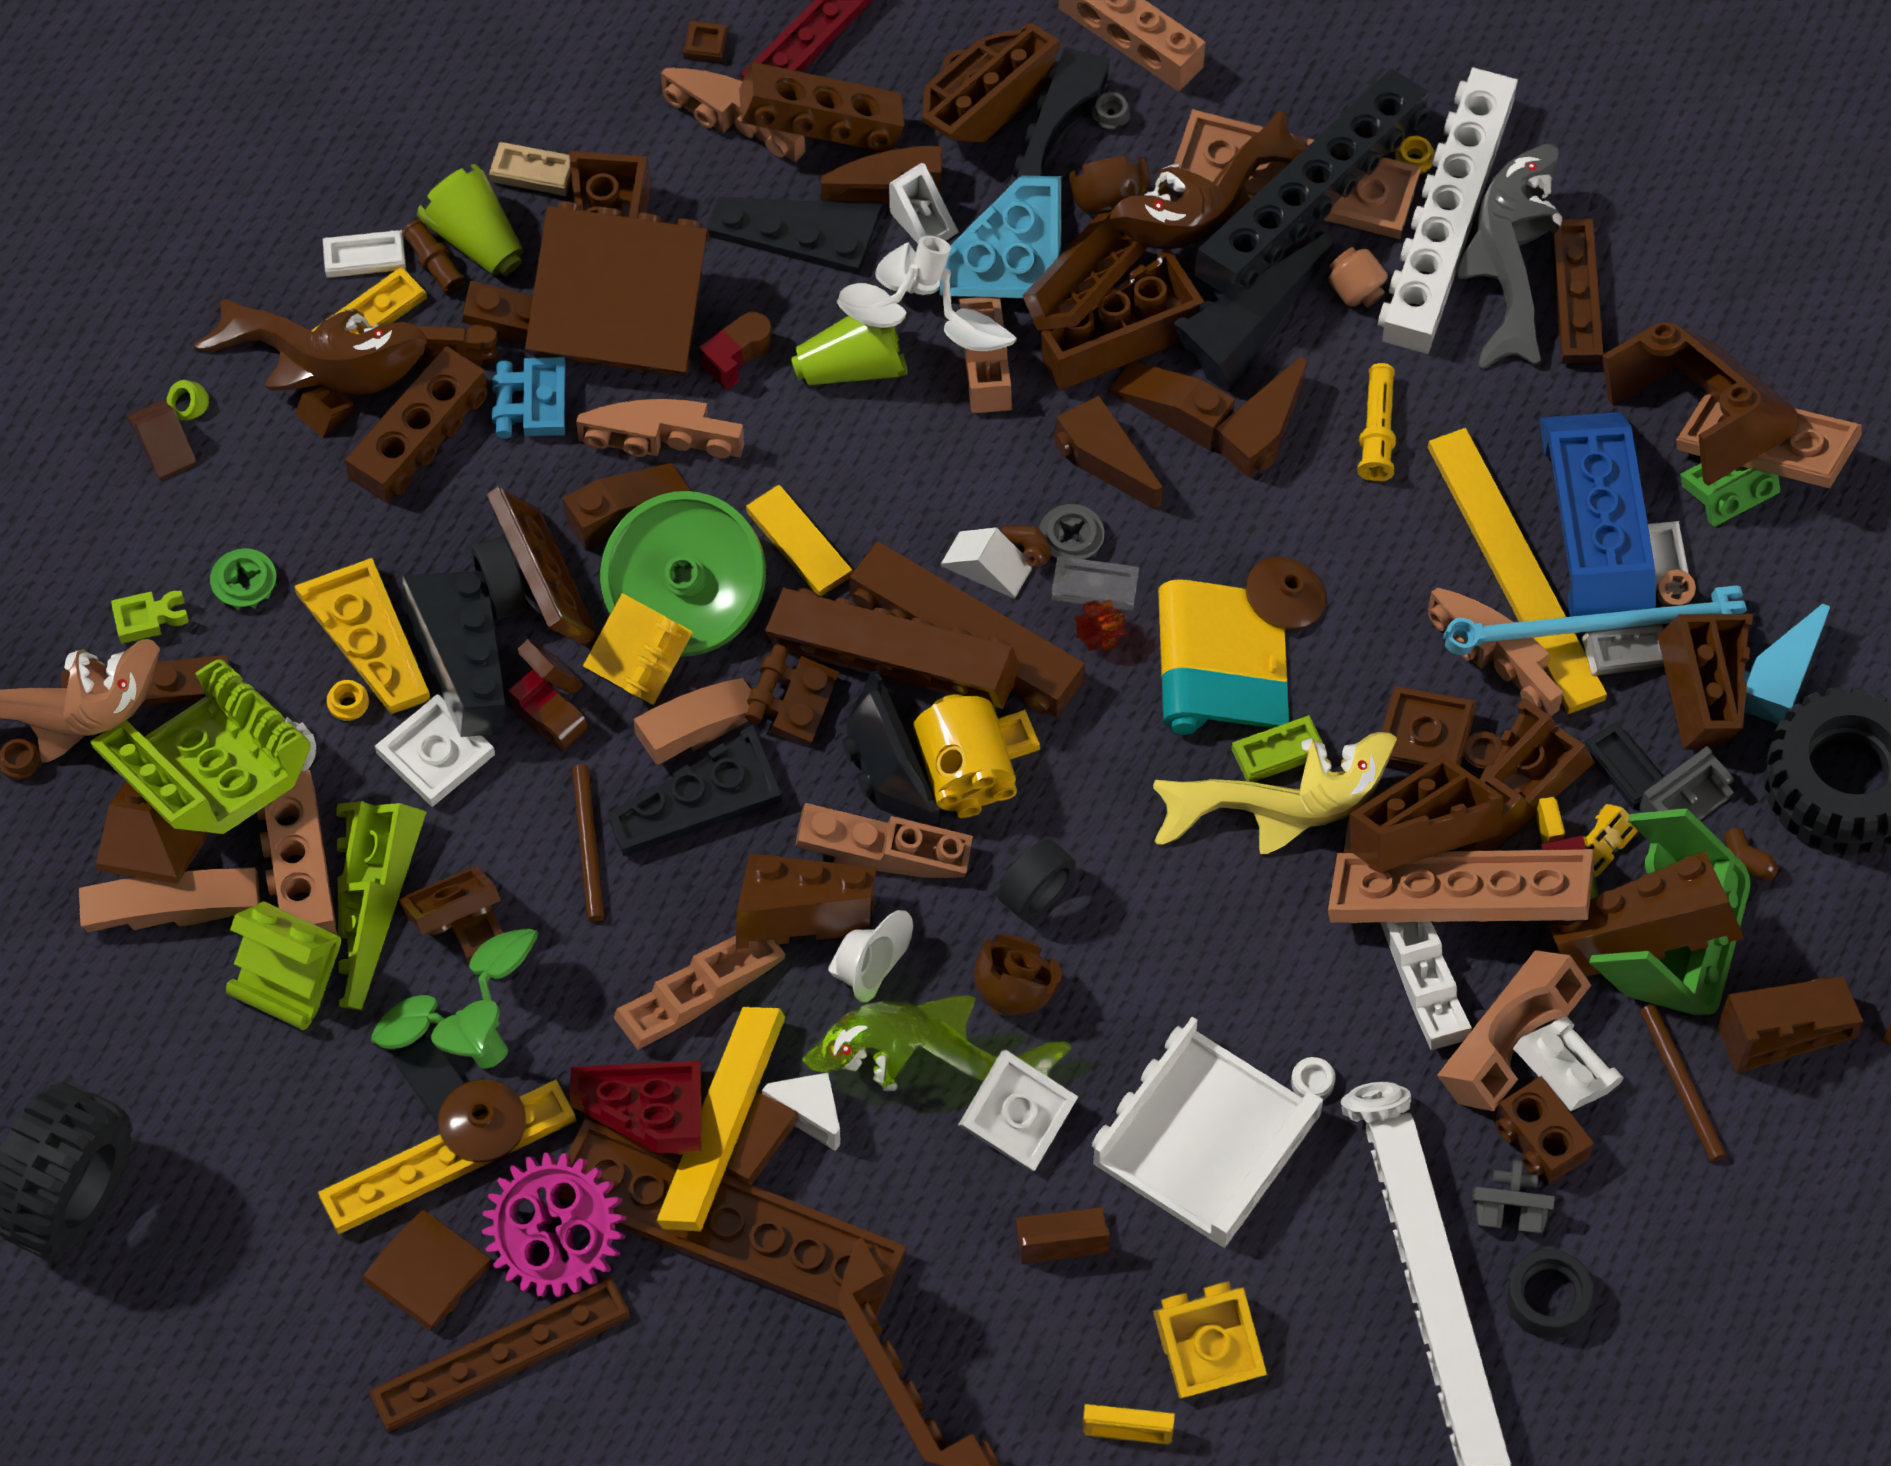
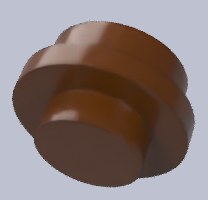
[0,739,41,780]

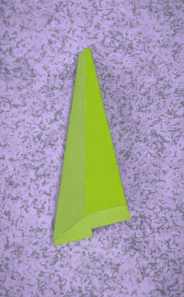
[337,801,427,1010]

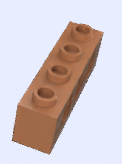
[1059,0,1205,92]
[257,770,337,935]

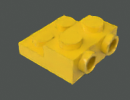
[1153,1281,1267,1398]

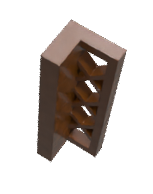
[1023,212,1148,330]

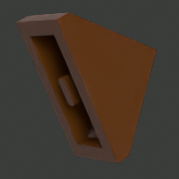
[126,400,197,480]

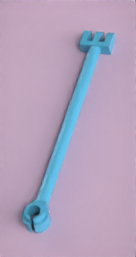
[1443,586,1747,655]

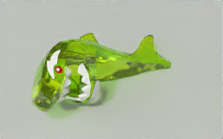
[803,995,1072,1091]

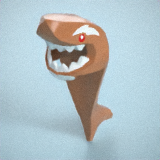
[0,639,160,762]

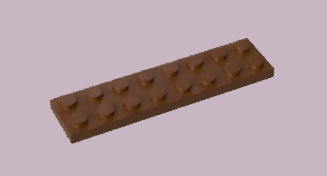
[558,1119,907,1318]

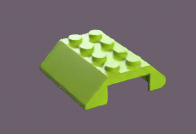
[90,659,311,834]

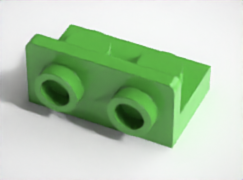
[1680,463,1780,527]

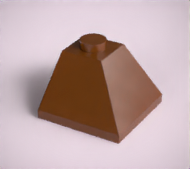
[96,782,207,884]

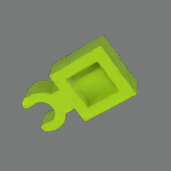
[111,591,189,644]

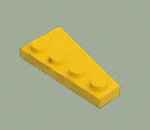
[294,558,431,715]

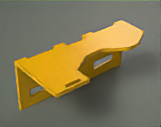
[1585,804,1638,877]

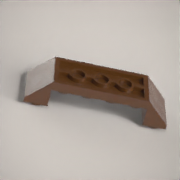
[837,1237,1000,1466]

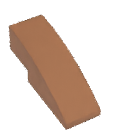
[960,297,1012,413]
[634,678,751,766]

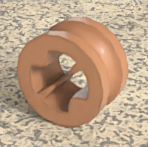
[1656,569,1696,607]

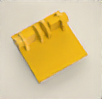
[583,593,693,705]

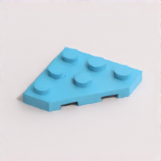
[940,176,1061,298]

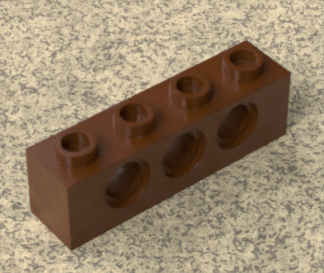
[739,62,904,152]
[345,346,488,503]

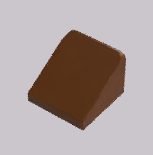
[295,386,358,438]

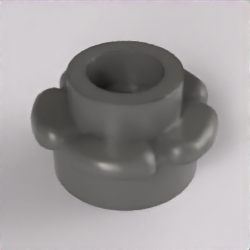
[1092,92,1130,130]

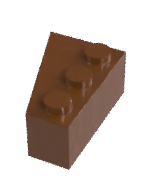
[1657,614,1753,750]
[1350,755,1503,872]
[736,853,876,949]
[1717,976,1863,1074]

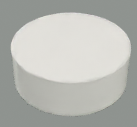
[1291,1057,1335,1100]

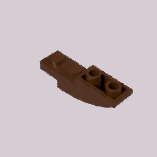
[461,281,533,344]

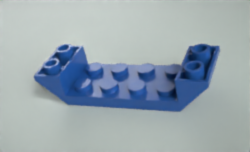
[1539,412,1656,635]

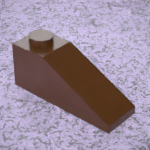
[1214,356,1307,478]
[1109,361,1235,451]
[1054,395,1163,509]
[563,463,691,551]

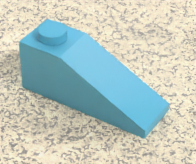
[1744,604,1830,724]

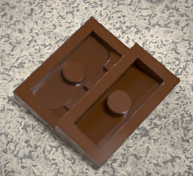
[725,1092,799,1186]
[362,1210,491,1331]

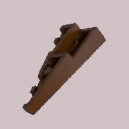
[1446,698,1595,852]

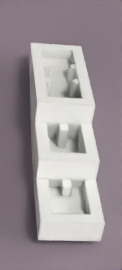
[1380,922,1472,1050]

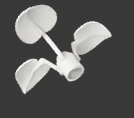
[837,236,1017,351]

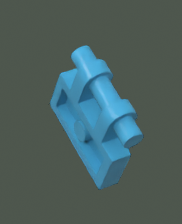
[492,357,566,439]

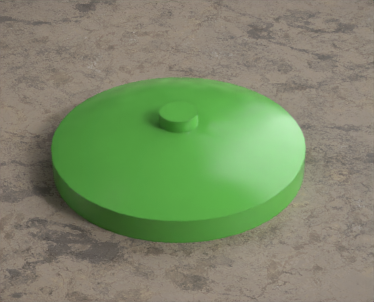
[600,491,766,657]

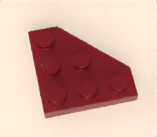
[570,1061,702,1154]

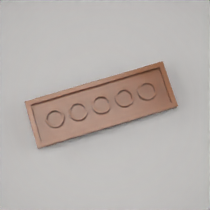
[1174,109,1421,239]
[1328,849,1594,923]

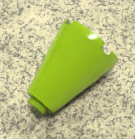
[417,164,523,276]
[791,316,907,385]

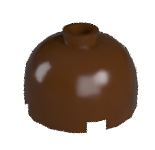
[1069,156,1150,218]
[973,934,1063,1016]

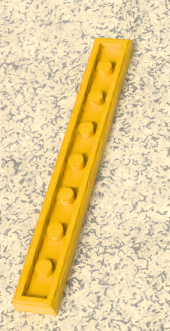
[1428,428,1607,714]

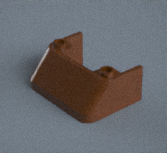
[1602,322,1798,486]

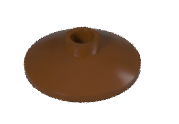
[1245,557,1326,630]
[438,1080,526,1163]

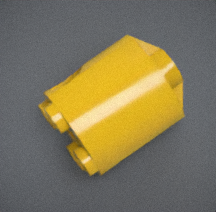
[913,695,1017,818]

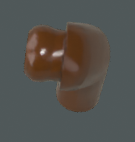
[1001,524,1051,568]
[1724,828,1778,881]

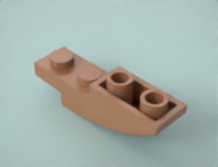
[661,68,805,163]
[576,399,744,458]
[1428,588,1563,716]
[795,803,973,878]

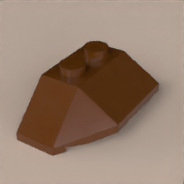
[922,23,1061,143]

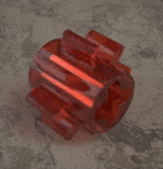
[1074,599,1127,651]

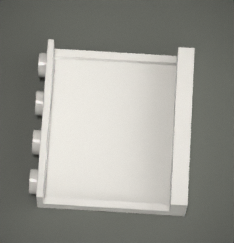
[1092,1017,1323,1248]

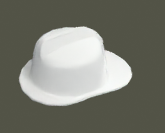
[829,910,913,1002]

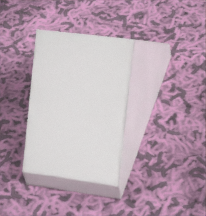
[889,163,958,243]
[941,528,1032,599]
[762,1073,840,1151]

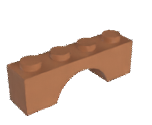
[1437,950,1591,1111]

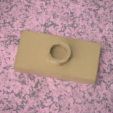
[489,142,572,196]

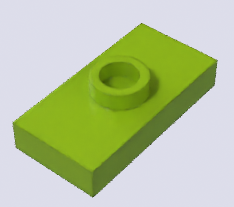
[1231,715,1326,782]

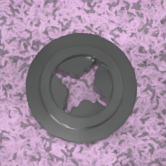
[1039,504,1105,565]

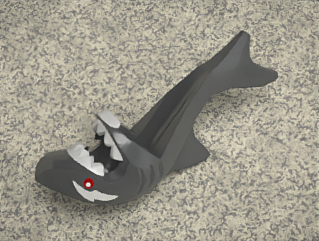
[1458,144,1562,370]

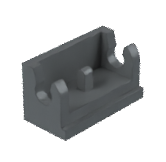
[1639,746,1734,820]

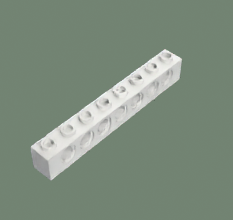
[1378,67,1518,354]

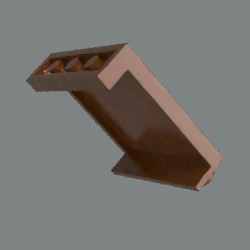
[525,202,710,377]

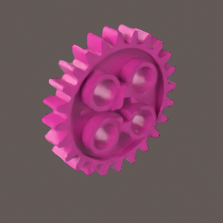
[482,1153,626,1297]

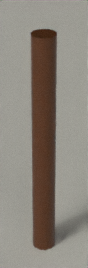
[572,764,605,922]
[1640,1004,1727,1163]

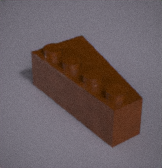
[569,151,652,219]
[1041,247,1205,391]
[1546,851,1744,977]

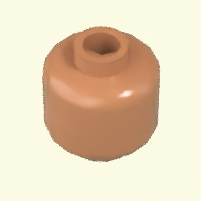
[1328,247,1388,308]

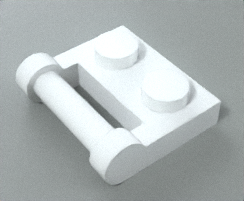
[1513,1017,1624,1111]

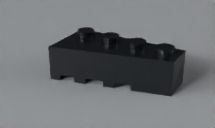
[401,571,505,737]

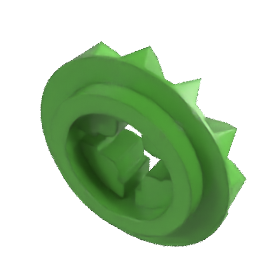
[210,549,277,611]

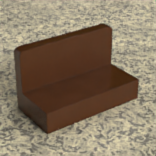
[1015,1207,1110,1264]

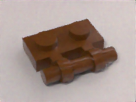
[745,645,839,747]

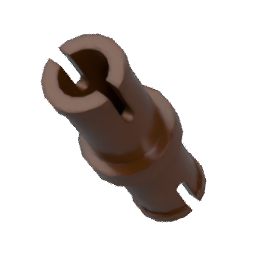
[402,219,466,295]

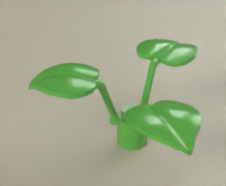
[370,929,538,1069]

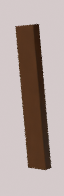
[368,1277,631,1433]

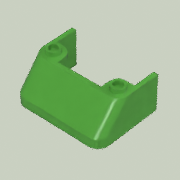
[1589,809,1750,1015]

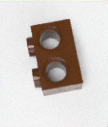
[1495,1076,1594,1186]

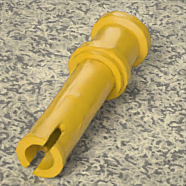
[1357,363,1396,481]

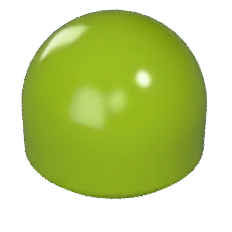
[167,380,209,420]

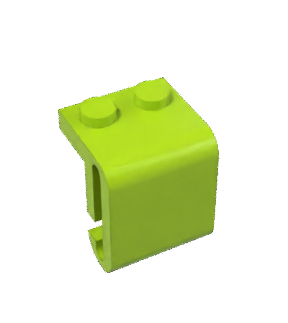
[226,902,341,1030]

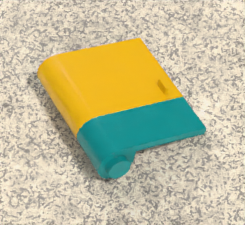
[1158,579,1289,735]

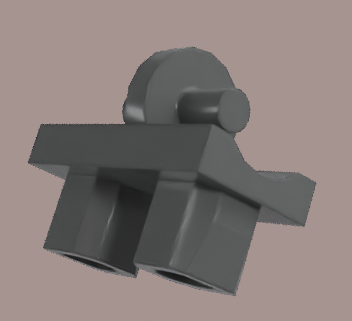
[1472,1159,1555,1234]

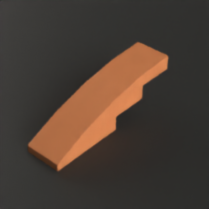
[79,868,260,933]
[614,936,786,1050]

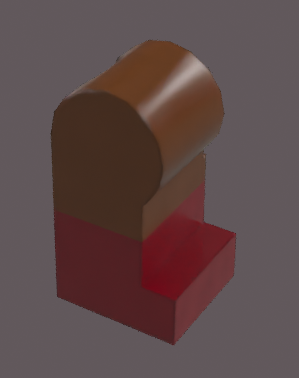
[699,312,772,390]
[508,669,588,751]

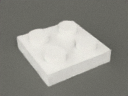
[375,694,495,807]
[958,1050,1078,1172]

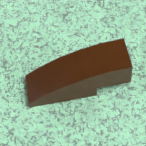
[821,146,942,205]

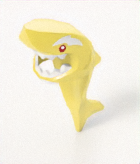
[1153,732,1397,854]

